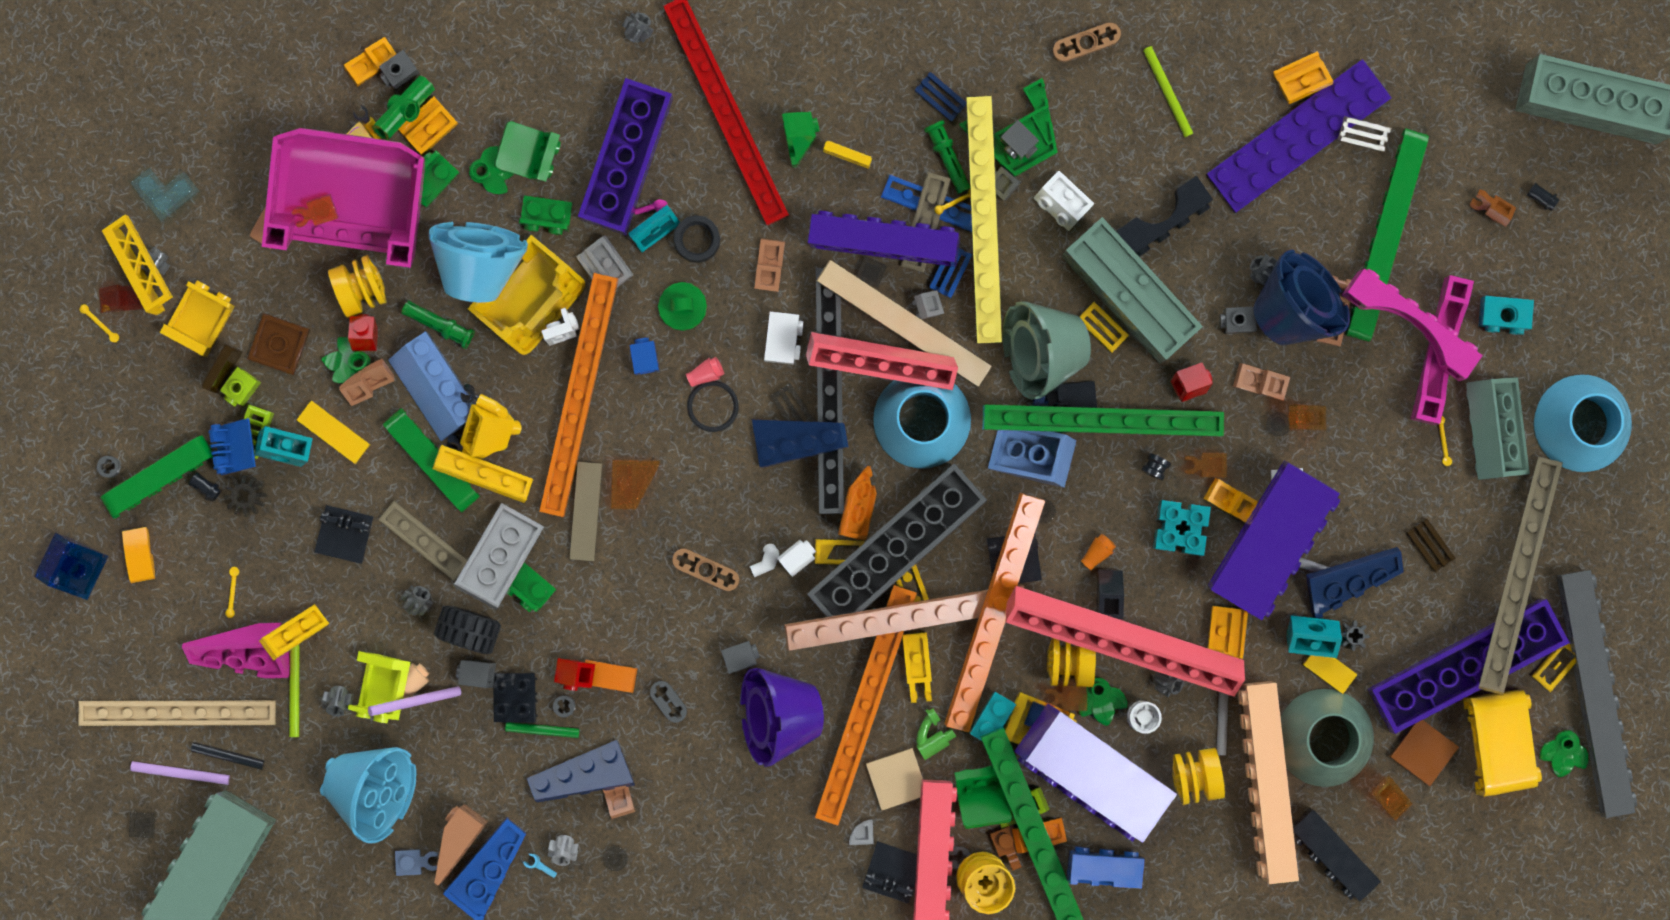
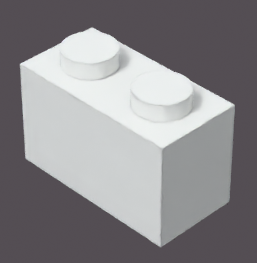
[764,312,803,365]

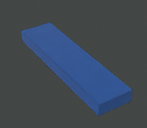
[881,175,972,232]

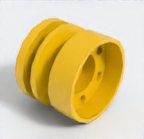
[328,255,387,318]
[1047,637,1096,687]
[1172,748,1225,805]
[956,852,1015,914]

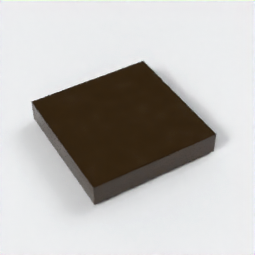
[202,344,242,394]

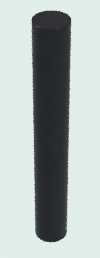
[191,742,265,770]

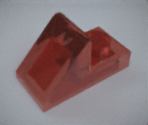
[99,285,144,313]

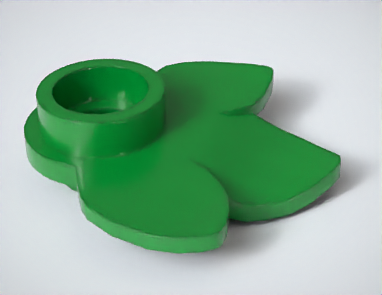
[469,146,514,195]
[322,337,371,384]
[1078,678,1127,726]
[1539,730,1588,778]

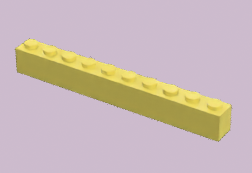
[967,96,1002,343]

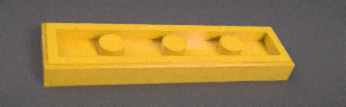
[432,445,533,503]

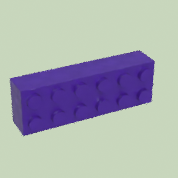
[578,78,673,235]
[808,211,960,267]

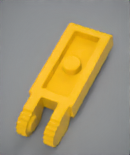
[903,632,932,703]

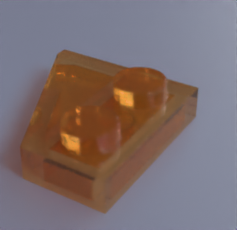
[611,460,660,510]

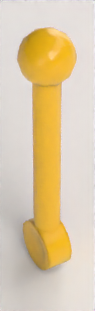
[934,189,971,215]
[79,304,119,343]
[1438,416,1452,466]
[225,567,239,618]

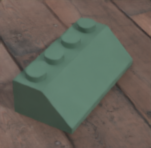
[1466,377,1530,480]

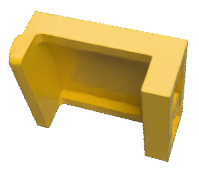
[159,280,235,357]
[1004,692,1077,744]

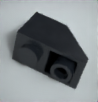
[1096,570,1124,620]

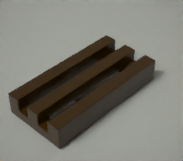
[1406,519,1456,572]

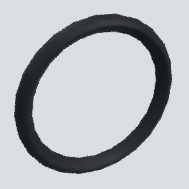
[687,381,739,432]

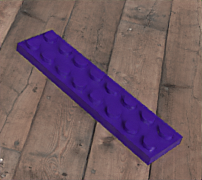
[1206,59,1392,213]

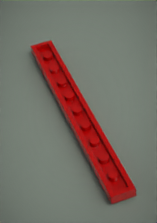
[663,0,789,226]

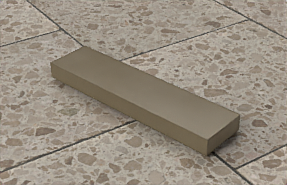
[901,172,951,273]
[570,462,603,561]
[379,501,468,581]

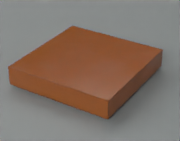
[1389,720,1459,786]

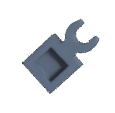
[395,849,438,876]

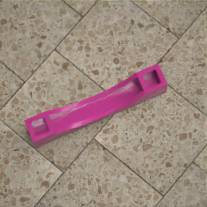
[1341,269,1483,381]
[1410,275,1474,425]

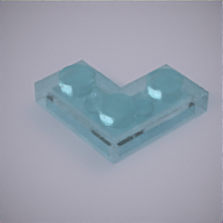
[131,168,200,221]

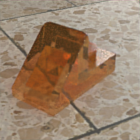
[1288,404,1326,431]
[1368,775,1413,821]

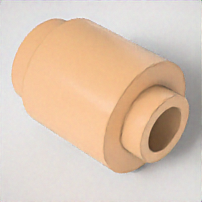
[403,663,429,698]

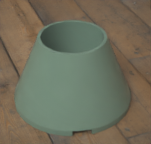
[1002,301,1091,399]
[1280,689,1374,787]

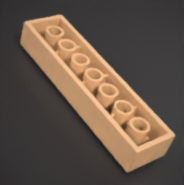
[1237,681,1299,884]

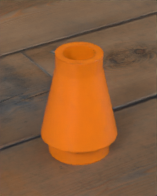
[1081,534,1116,570]

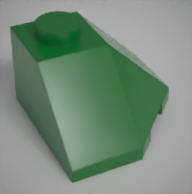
[782,112,820,168]

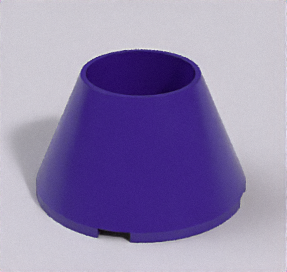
[740,668,824,767]

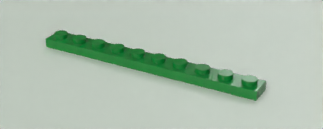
[982,405,1224,437]
[980,727,1084,920]

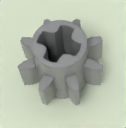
[548,835,578,866]

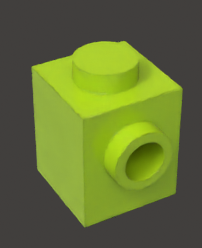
[220,367,261,407]

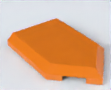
[838,466,877,541]

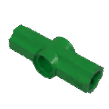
[372,76,435,140]

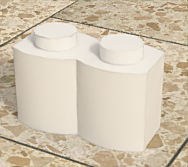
[777,540,816,577]

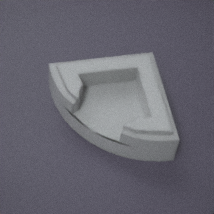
[849,819,874,845]

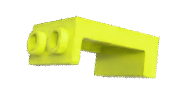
[348,651,410,723]

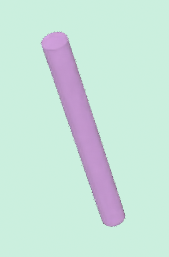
[368,686,461,716]
[131,761,230,785]

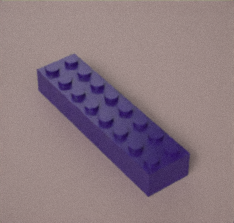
[1367,599,1570,734]

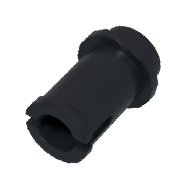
[1527,182,1560,211]
[188,472,221,502]

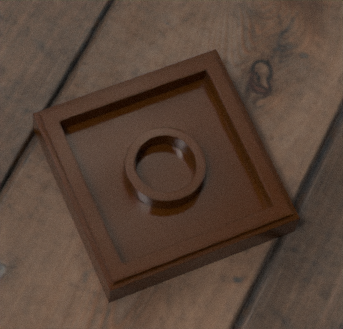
[247,313,310,375]

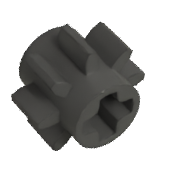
[622,12,654,43]
[141,247,170,275]
[1250,254,1277,285]
[400,585,433,616]
[1341,620,1370,651]
[1154,672,1184,697]
[322,686,353,717]

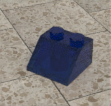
[34,532,108,600]

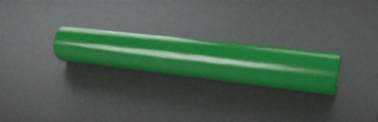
[505,722,580,738]

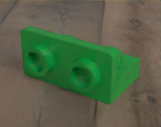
[421,150,460,208]
[519,196,573,235]
[507,562,557,612]

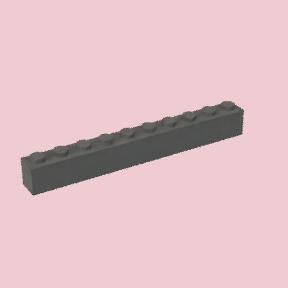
[816,268,844,514]
[1556,570,1637,818]

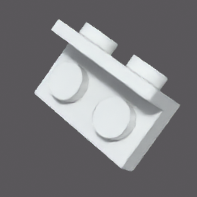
[1034,171,1094,231]
[542,308,580,346]

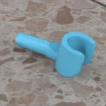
[523,854,557,878]

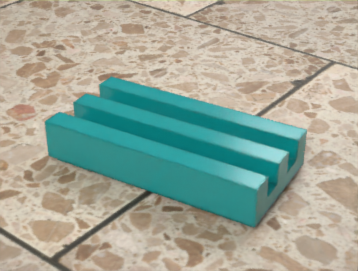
[628,205,680,252]

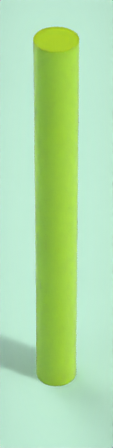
[1143,46,1194,138]
[289,644,300,737]

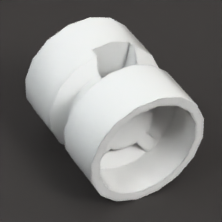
[1127,701,1161,733]

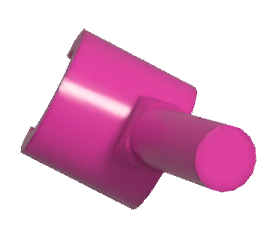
[634,199,668,215]

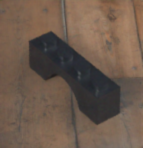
[1116,175,1213,257]

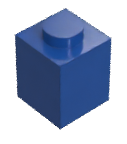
[630,338,660,375]

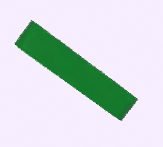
[383,408,480,513]
[100,435,215,519]

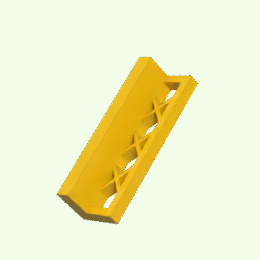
[102,215,173,315]

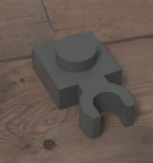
[995,165,1022,201]

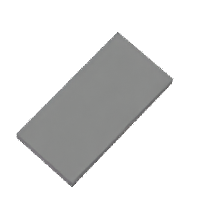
[454,503,544,610]

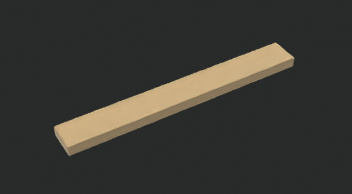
[816,260,992,387]
[78,700,276,726]

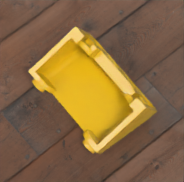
[468,235,585,355]
[1463,689,1542,797]

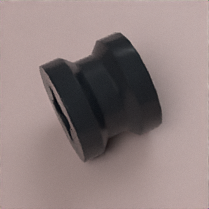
[1141,453,1171,481]

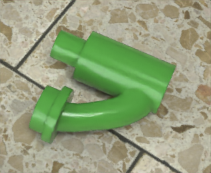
[916,708,956,760]

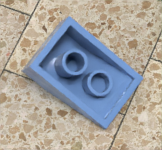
[988,430,1076,488]

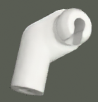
[750,544,779,577]

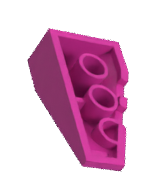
[182,623,289,678]

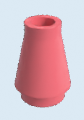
[686,357,724,387]

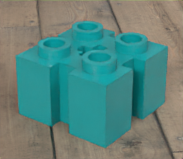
[1153,500,1211,556]

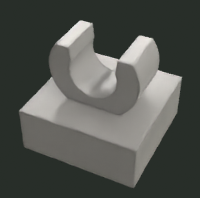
[912,290,944,320]

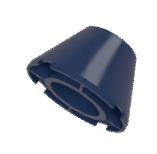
[1253,250,1350,346]

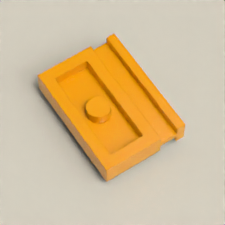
[1273,51,1333,104]
[398,97,458,156]
[1207,606,1248,659]

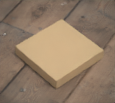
[866,748,923,810]

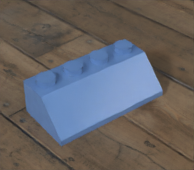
[388,331,475,441]

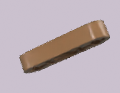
[1053,23,1121,62]
[673,549,739,591]

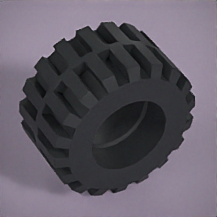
[433,605,501,654]

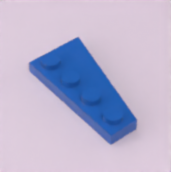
[443,817,526,920]

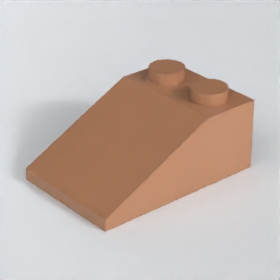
[434,804,488,886]

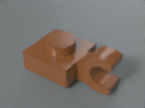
[1470,189,1516,227]
[990,825,1022,871]

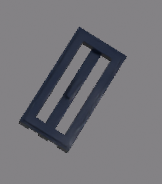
[914,72,967,122]

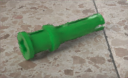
[924,120,971,194]
[401,300,475,350]

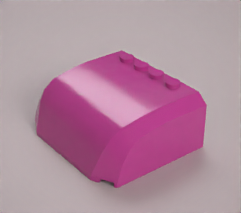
[262,128,425,268]

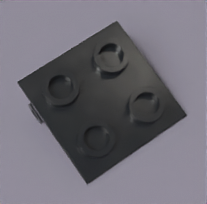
[1047,381,1097,433]
[314,505,374,564]
[987,534,1042,583]
[493,673,538,723]
[862,841,917,904]

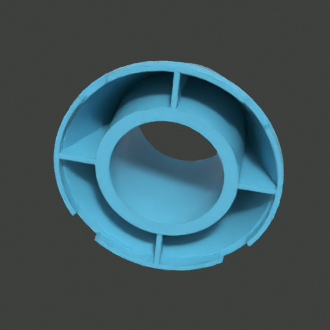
[429,222,528,302]
[1534,375,1632,472]
[873,380,971,469]

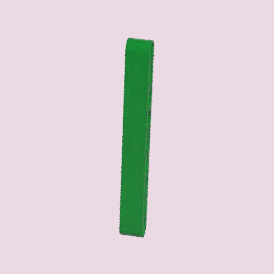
[1345,128,1429,342]

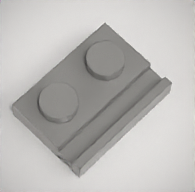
[576,236,633,288]

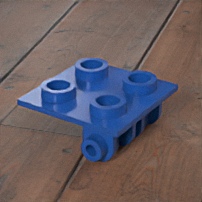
[208,418,256,475]

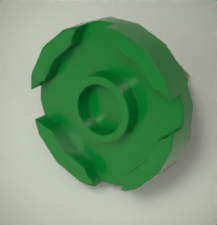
[658,282,707,331]

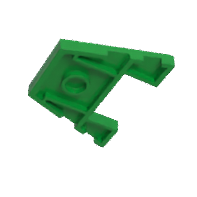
[959,78,1058,177]

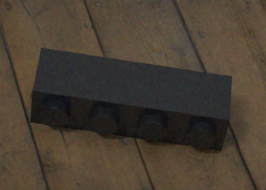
[1293,808,1381,902]

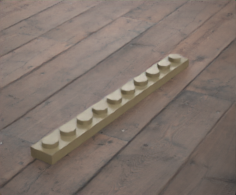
[1478,457,1563,695]

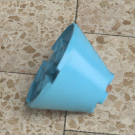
[320,747,416,843]

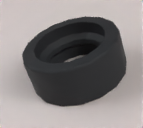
[674,215,721,263]

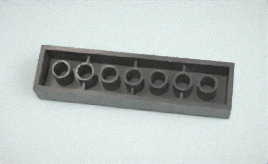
[807,463,987,617]

